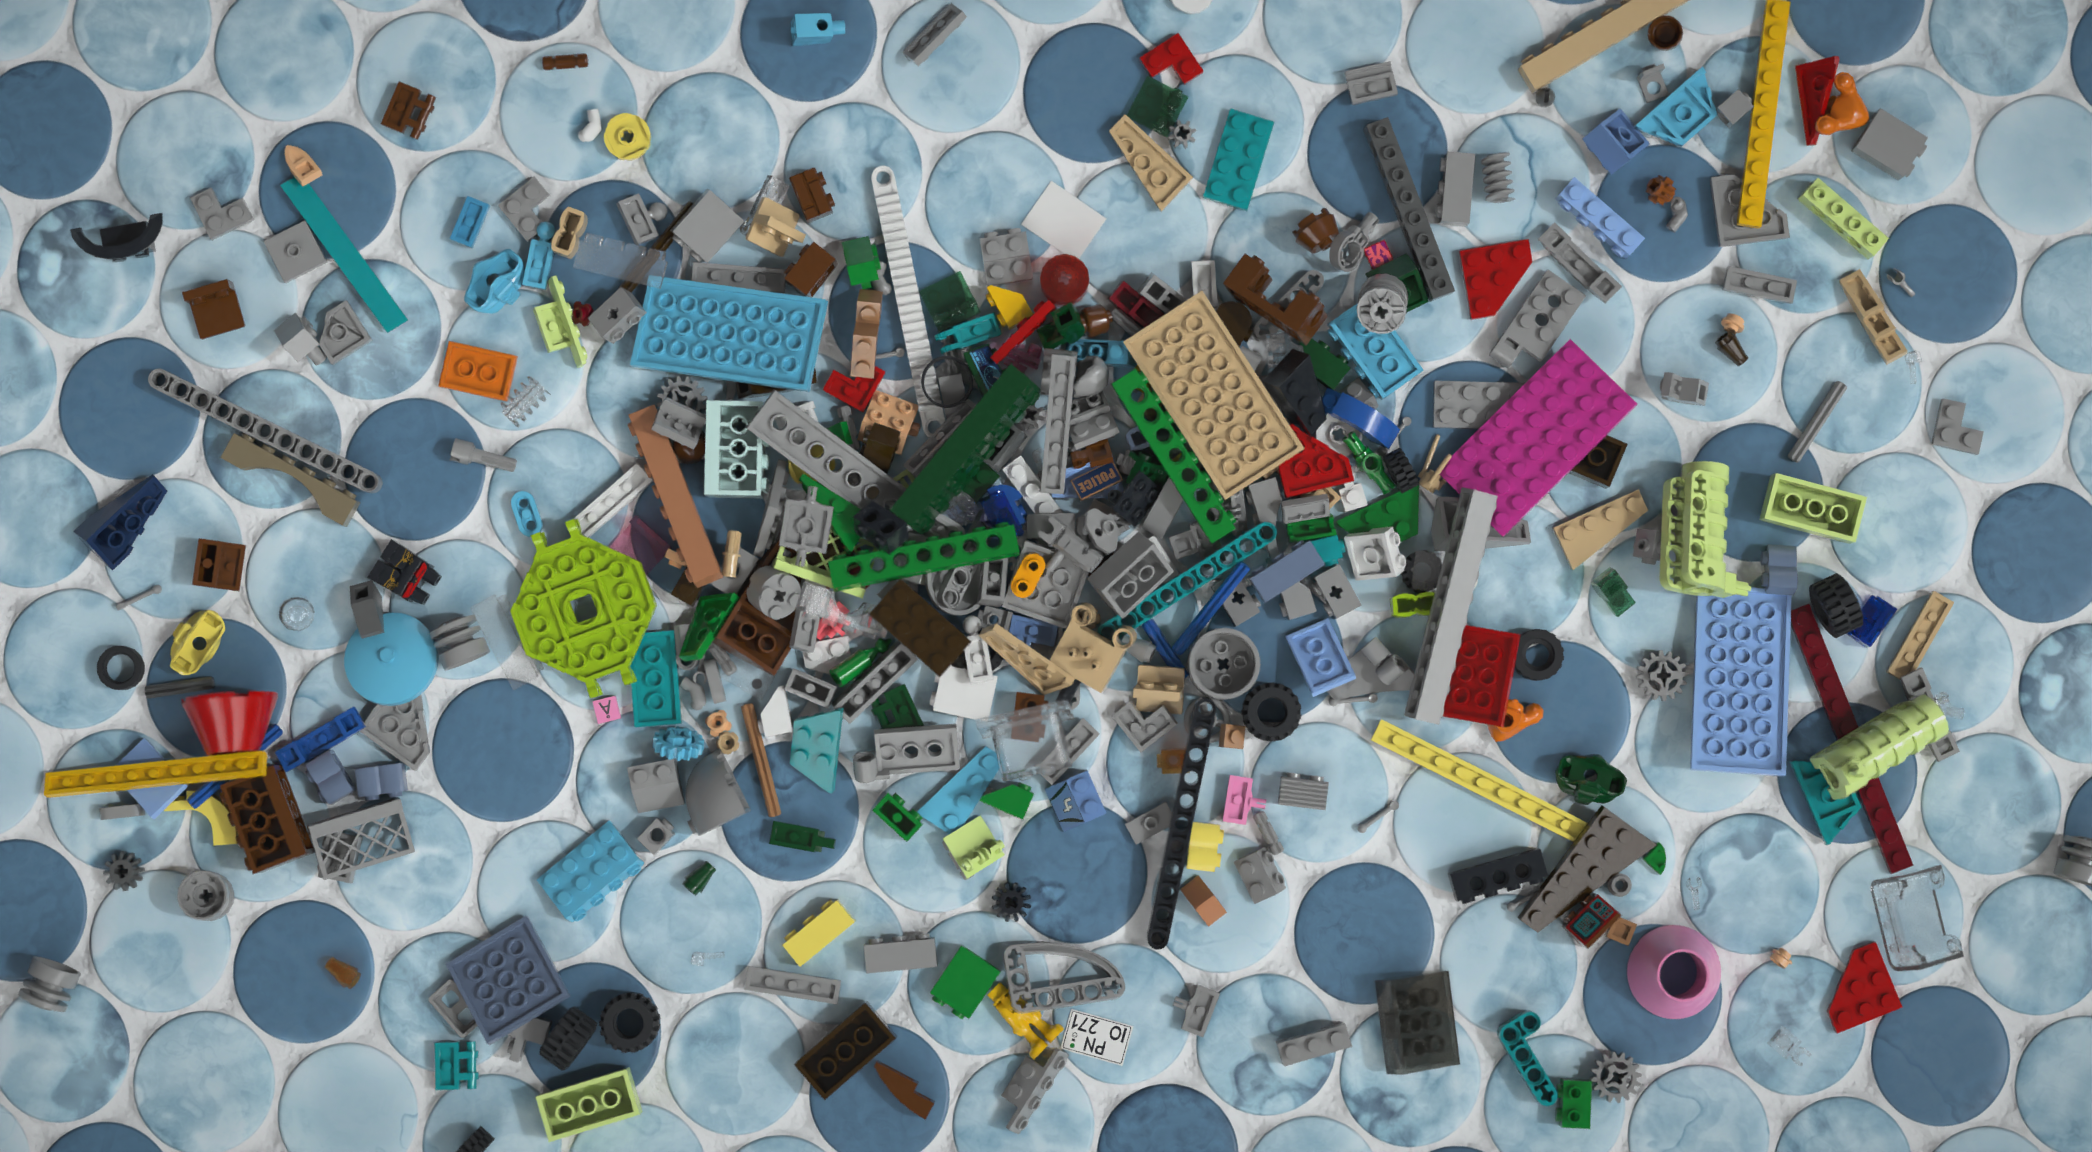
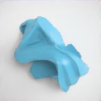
[464,249,525,314]

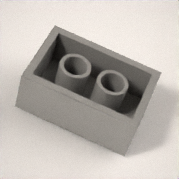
[1087,531,1174,619]

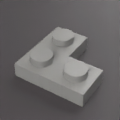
[498,177,550,242]
[190,188,254,241]
[1931,398,1984,455]
[1112,701,1178,753]

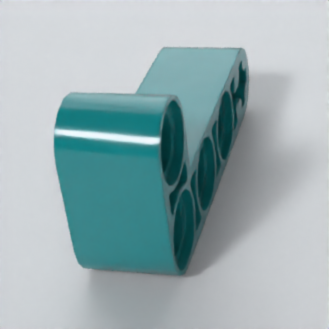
[1497,1010,1558,1106]

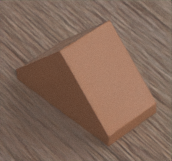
[1180,875,1227,927]

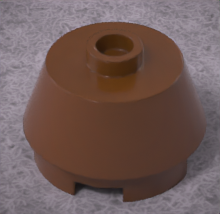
[1292,208,1339,254]

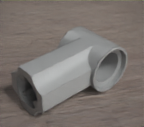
[674,624,699,670]

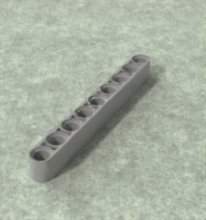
[1141,346,1263,539]

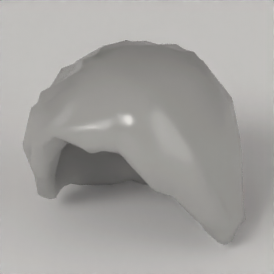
[1073,355,1109,398]

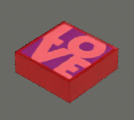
[1364,240,1394,270]

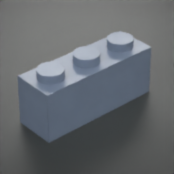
[1249,540,1325,603]

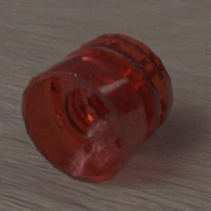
[1040,254,1089,307]

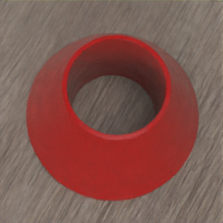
[181,691,278,756]

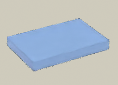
[1285,618,1356,697]
[116,738,188,819]

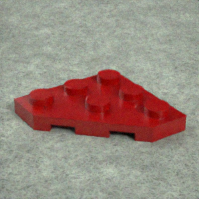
[1459,239,1533,320]
[1277,424,1354,498]
[1827,941,1902,1034]

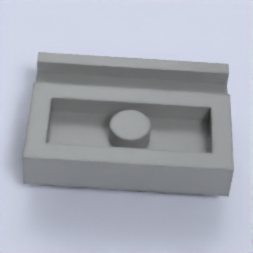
[1344,61,1398,105]

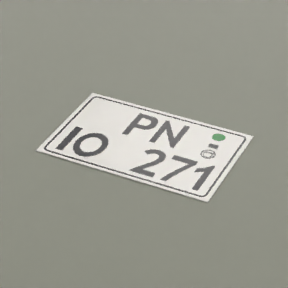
[1060,1009,1133,1066]

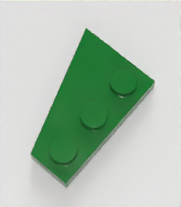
[678,592,740,661]

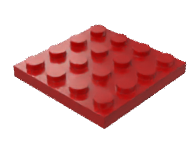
[1443,625,1520,727]

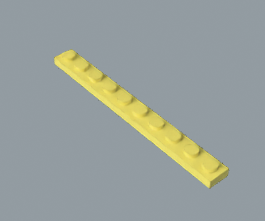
[1370,719,1588,842]

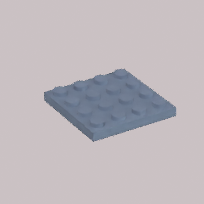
[446,916,571,1045]

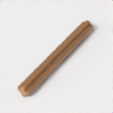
[741,703,781,817]

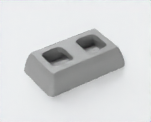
[429,979,478,1038]

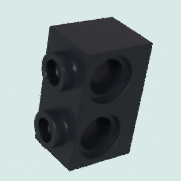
[853,500,909,555]

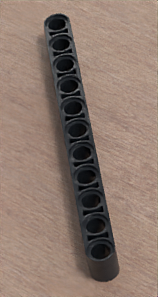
[1147,697,1216,950]

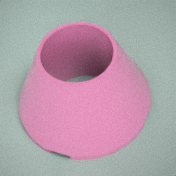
[1627,925,1721,1019]

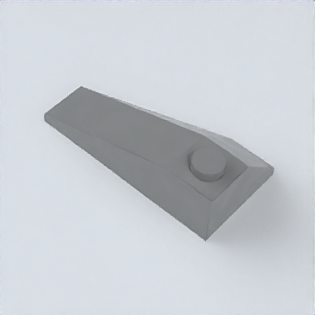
[1431,497,1531,551]

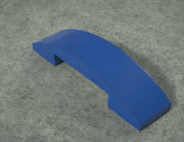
[275,706,366,772]

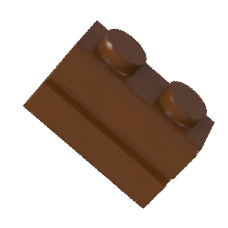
[789,167,836,223]

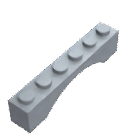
[1245,477,1317,620]

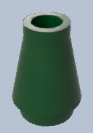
[682,861,716,896]

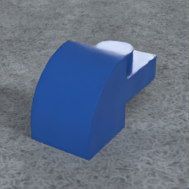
[987,485,1027,527]

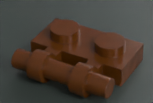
[381,81,436,140]

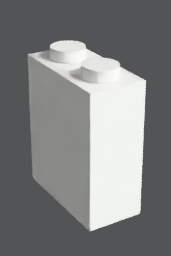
[929,666,998,722]

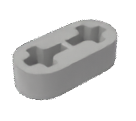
[704,658,726,704]
[100,804,145,820]

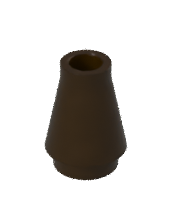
[1715,331,1749,366]

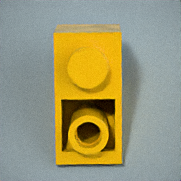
[985,285,1033,330]

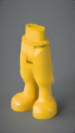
[987,982,1064,1060]

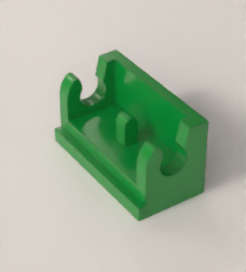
[1286,513,1337,544]

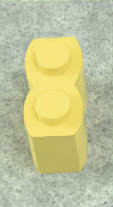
[1186,821,1224,872]

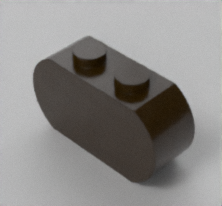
[1216,301,1253,347]

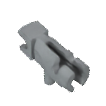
[1038,516,1103,573]

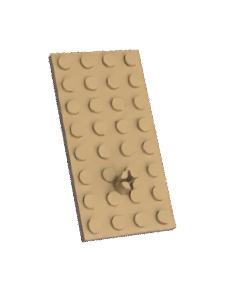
[1123,291,1305,500]

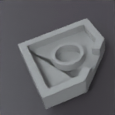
[319,300,372,365]

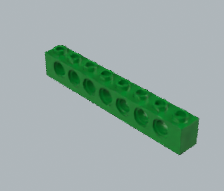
[1111,369,1237,543]
[828,522,1020,592]

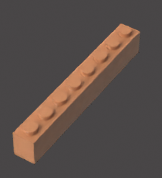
[628,404,724,588]

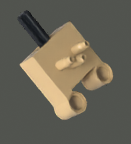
[1049,603,1137,708]

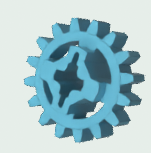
[652,726,704,761]

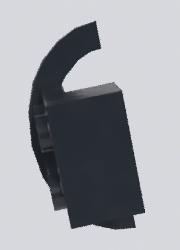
[70,213,163,262]

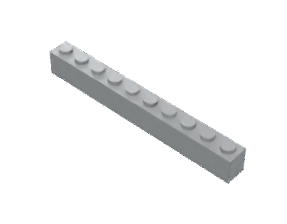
[1404,487,1497,725]

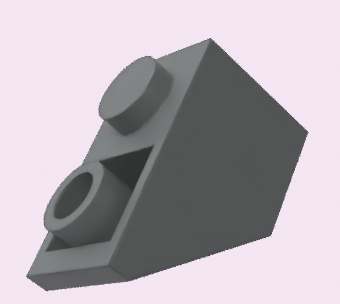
[350,580,384,639]

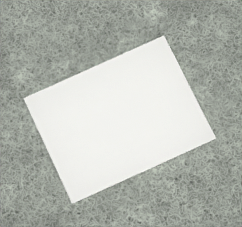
[1021,181,1107,262]

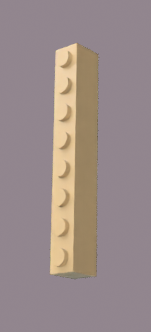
[1518,0,1689,93]

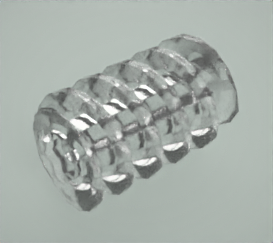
[500,376,551,428]

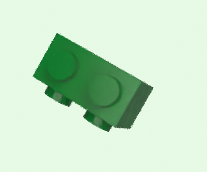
[872,792,923,842]
[1555,1078,1592,1129]

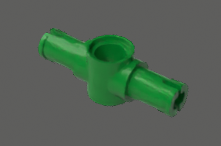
[1342,431,1396,494]

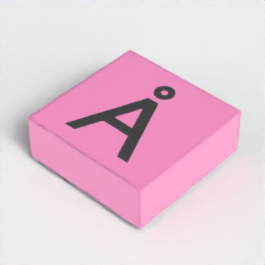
[592,696,621,724]

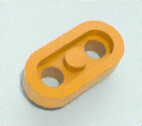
[1011,552,1045,598]

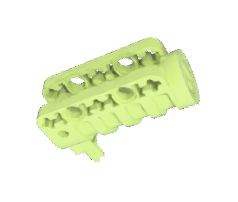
[1659,461,1751,598]
[1810,694,1949,800]

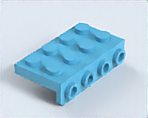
[1327,303,1423,400]
[537,820,644,922]

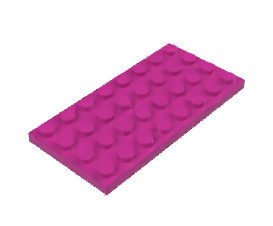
[1439,339,1637,537]

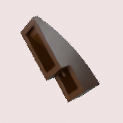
[874,1060,935,1120]

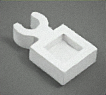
[1338,469,1368,512]

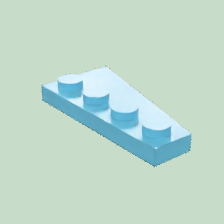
[917,747,1005,834]

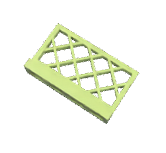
[772,528,878,599]

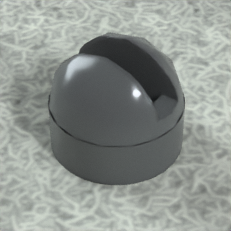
[1536,88,1555,107]

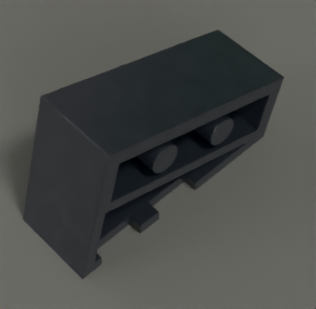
[1262,348,1327,435]

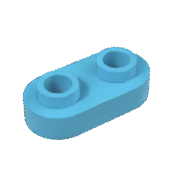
[511,491,543,537]

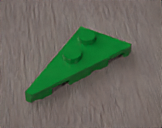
[799,474,861,555]

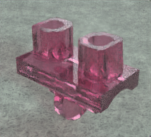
[1001,334,1042,374]

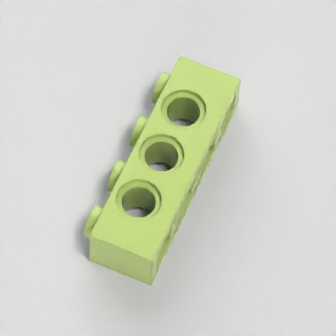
[1797,178,1889,259]

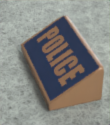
[1070,462,1123,502]

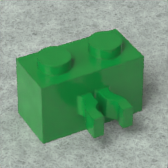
[842,236,881,290]

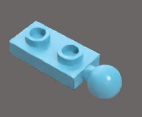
[522,221,555,290]

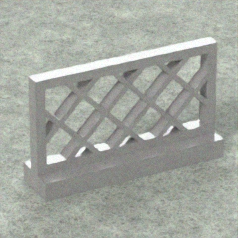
[307,797,415,880]

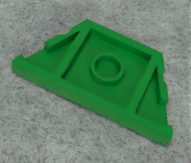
[1336,485,1419,543]

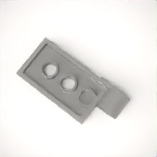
[1489,270,1586,368]
[853,724,960,783]

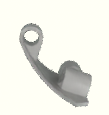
[1327,637,1414,700]

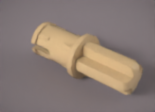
[722,530,741,578]

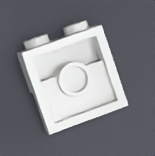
[1344,527,1406,581]

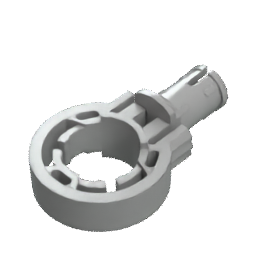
[1329,212,1379,272]

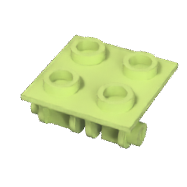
[943,815,1005,879]

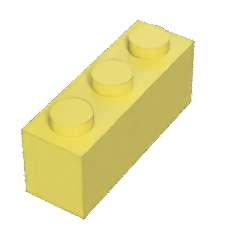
[782,899,856,967]

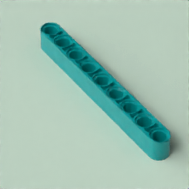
[1097,522,1277,641]

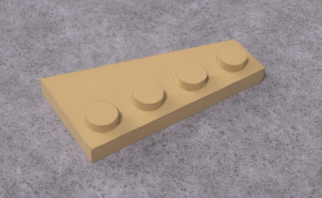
[979,624,1075,695]

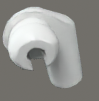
[578,109,601,142]

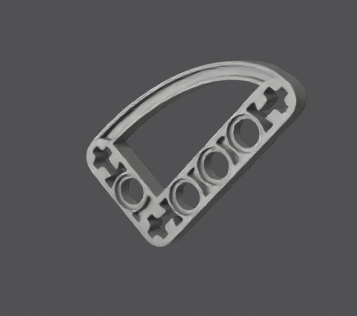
[1003,943,1125,1014]

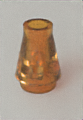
[325,957,361,989]

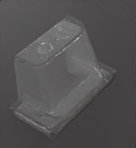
[976,700,1074,781]

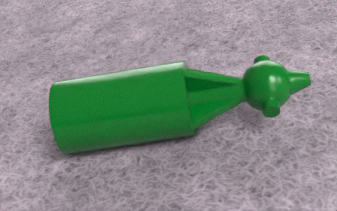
[829,638,892,687]

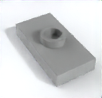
[1281,494,1330,524]
[1189,516,1227,568]
[1125,802,1177,845]

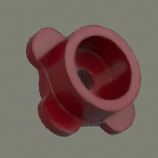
[572,301,594,326]

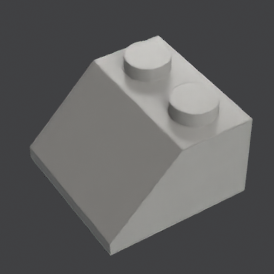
[627,758,685,813]

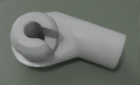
[1666,197,1688,233]
[680,677,706,710]

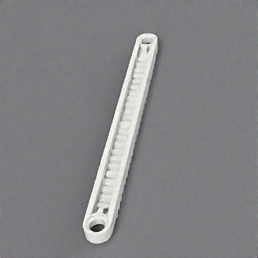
[872,166,945,438]

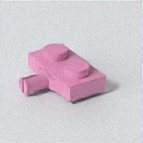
[1222,775,1266,825]

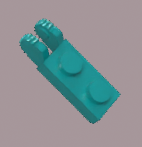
[935,313,1002,354]

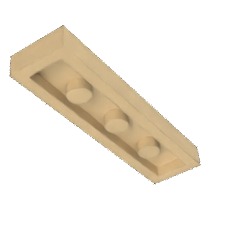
[1886,591,1954,680]

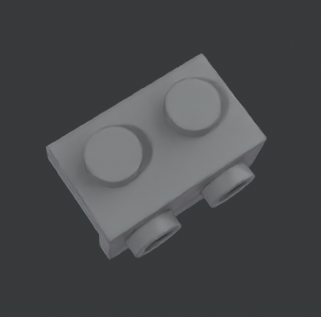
[651,397,706,449]
[317,832,362,883]
[1234,847,1286,904]

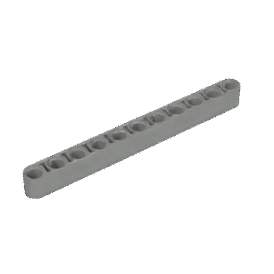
[148,369,383,494]

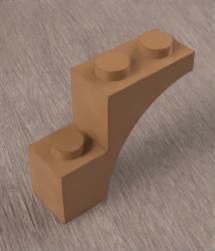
[850,289,883,379]

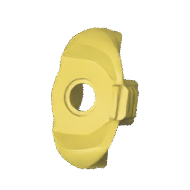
[170,610,225,675]

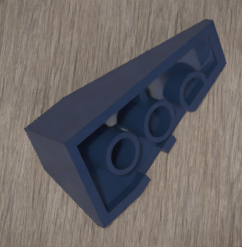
[73,474,167,571]

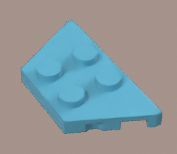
[1634,66,1717,147]

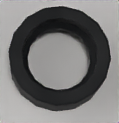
[97,646,145,690]

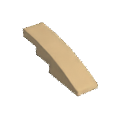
[1839,269,1908,365]

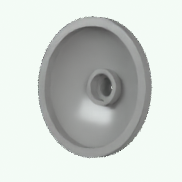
[925,546,981,616]

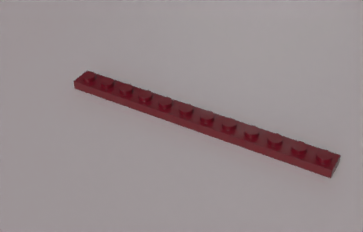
[1791,604,1914,874]

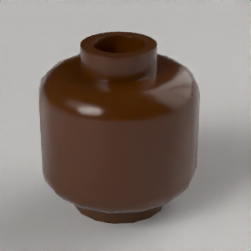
[1079,304,1113,337]

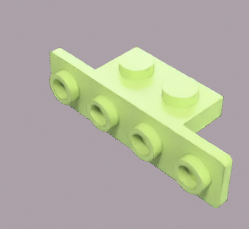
[533,275,587,368]

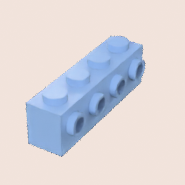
[1555,177,1645,259]

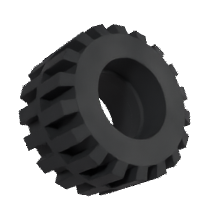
[1809,573,1863,638]
[1241,683,1302,741]
[599,992,661,1053]
[539,1006,597,1071]

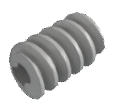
[1481,152,1515,203]

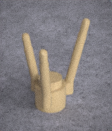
[1418,434,1452,494]

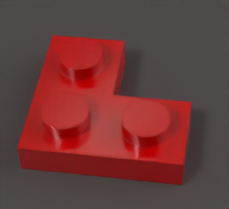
[1139,33,1204,85]
[822,366,886,413]

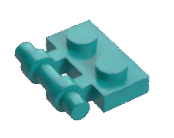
[435,1041,479,1090]

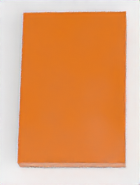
[439,341,518,402]

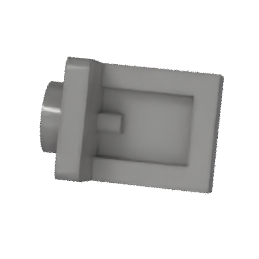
[1340,378,1379,409]

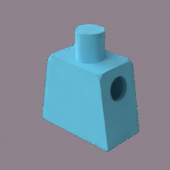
[790,13,845,46]

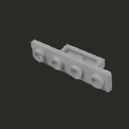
[1001,1048,1069,1134]

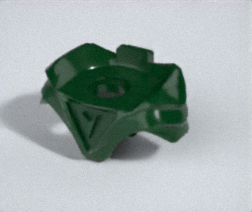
[1555,754,1627,805]

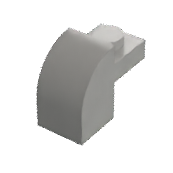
[1660,372,1709,406]
[507,1016,553,1062]

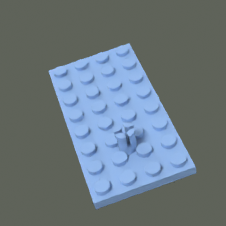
[1690,587,1792,777]

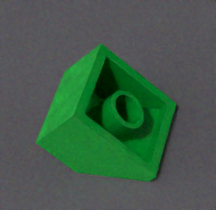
[980,782,1034,820]

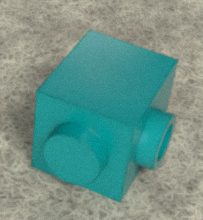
[1311,535,1346,567]

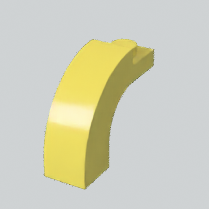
[164,791,238,846]

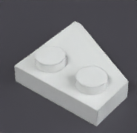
[802,636,855,681]

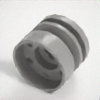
[1357,274,1408,334]
[429,615,490,671]
[2053,835,2092,886]
[177,871,234,921]
[18,956,81,1012]

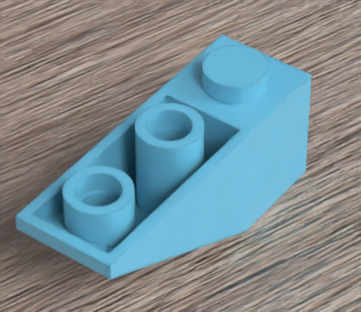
[1066,339,1137,368]

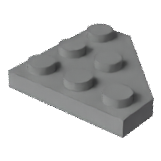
[1710,174,1790,247]
[753,459,789,557]
[360,695,430,771]

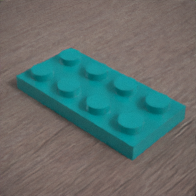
[1203,108,1275,211]
[630,630,682,727]

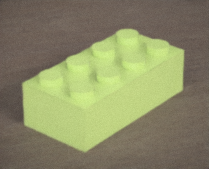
[1759,473,1867,544]
[536,1067,643,1142]

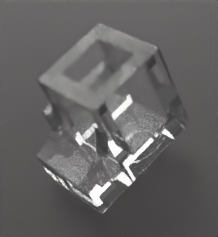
[1265,332,1303,374]

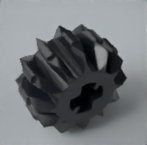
[992,882,1031,922]

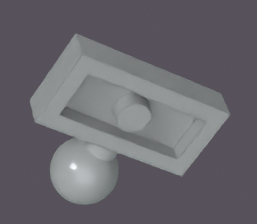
[617,194,668,246]

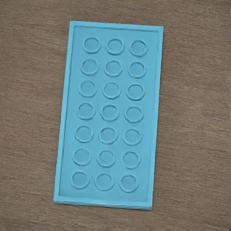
[630,275,828,392]

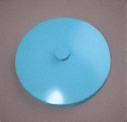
[344,612,439,706]

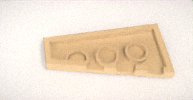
[1109,114,1193,212]
[1553,489,1648,570]

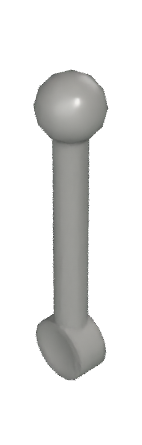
[876,348,905,359]
[1377,417,1412,456]
[116,585,162,610]
[1329,694,1378,706]
[1358,801,1399,833]
[1507,891,1537,912]

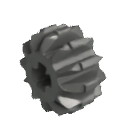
[103,851,145,891]

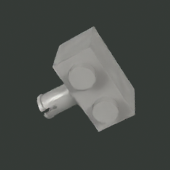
[274,313,327,365]

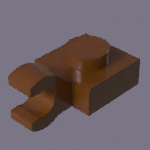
[1070,439,1114,469]

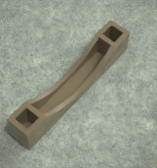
[220,432,361,527]

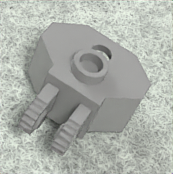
[1075,508,1130,557]

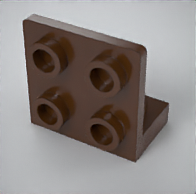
[182,279,246,340]

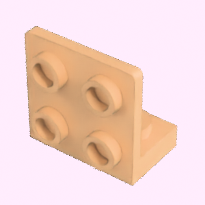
[857,390,919,455]

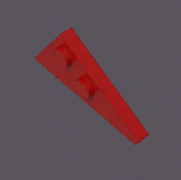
[1795,56,1840,146]
[990,299,1057,364]

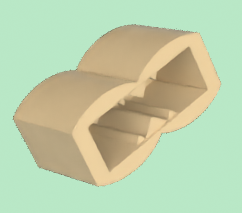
[551,206,588,259]

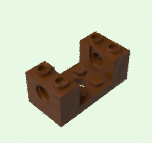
[1223,254,1328,346]

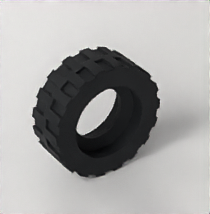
[1515,629,1564,681]

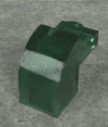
[1591,567,1636,617]

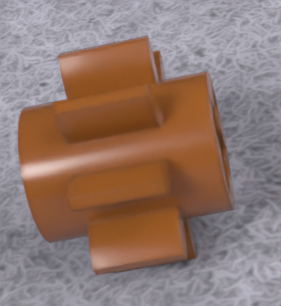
[1646,175,1676,205]

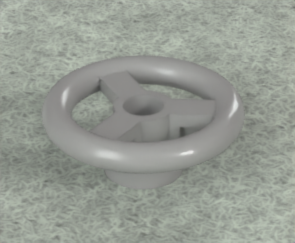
[1184,697,1230,743]

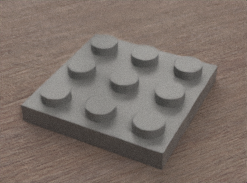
[1001,540,1089,629]

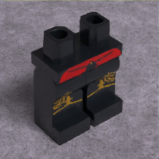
[367,539,442,605]

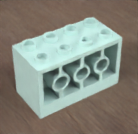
[704,400,770,499]

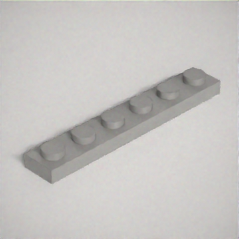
[1041,353,1076,494]

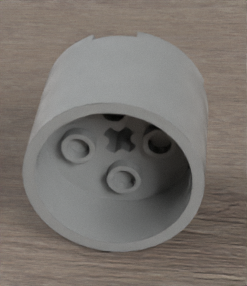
[1187,628,1260,700]

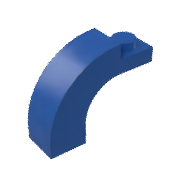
[1321,388,1400,449]

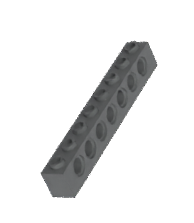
[1363,117,1455,302]

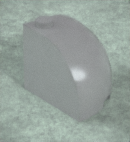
[686,749,751,836]

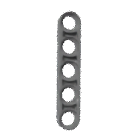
[937,507,1000,609]

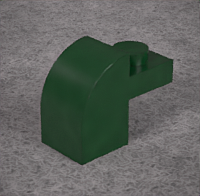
[1036,302,1085,349]

